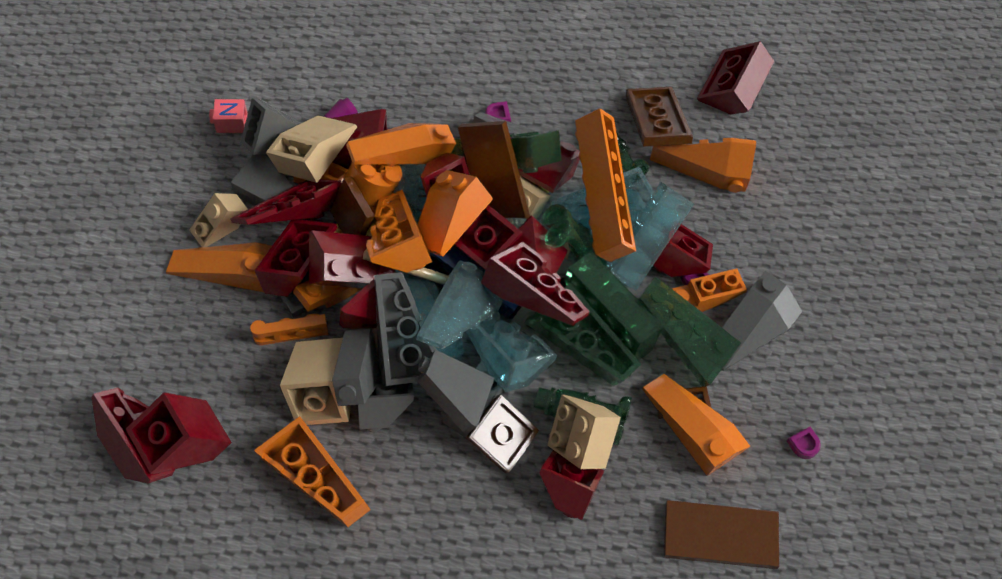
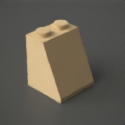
[280,338,351,425]

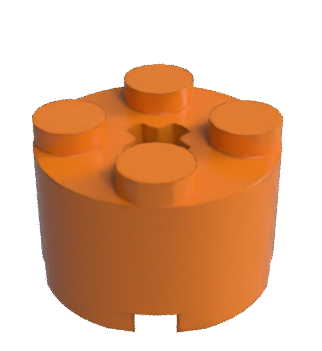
[344,162,402,207]

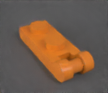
[250,314,328,345]

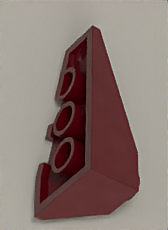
[230,179,341,225]
[481,242,589,325]

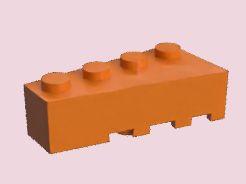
[254,416,371,527]

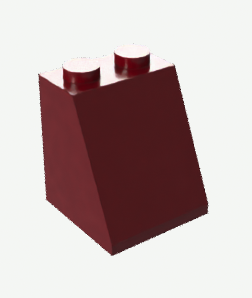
[330,109,388,169]
[126,392,232,474]

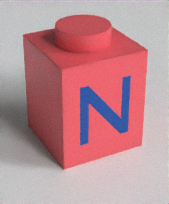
[209,99,247,133]

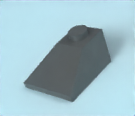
[358,380,414,432]

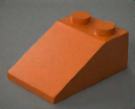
[417,170,493,257]

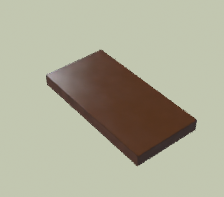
[626,87,693,147]
[458,121,530,221]
[664,500,779,569]

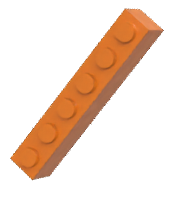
[575,108,636,262]

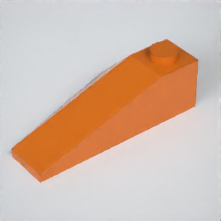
[346,123,456,165]
[650,138,756,193]
[366,190,432,273]
[166,242,272,292]
[642,374,750,476]

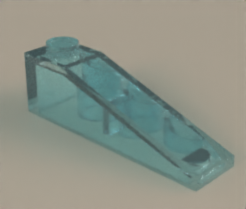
[416,261,503,349]
[453,297,557,392]

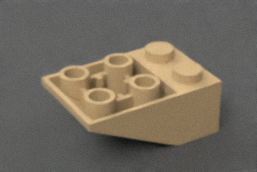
[266,116,357,183]

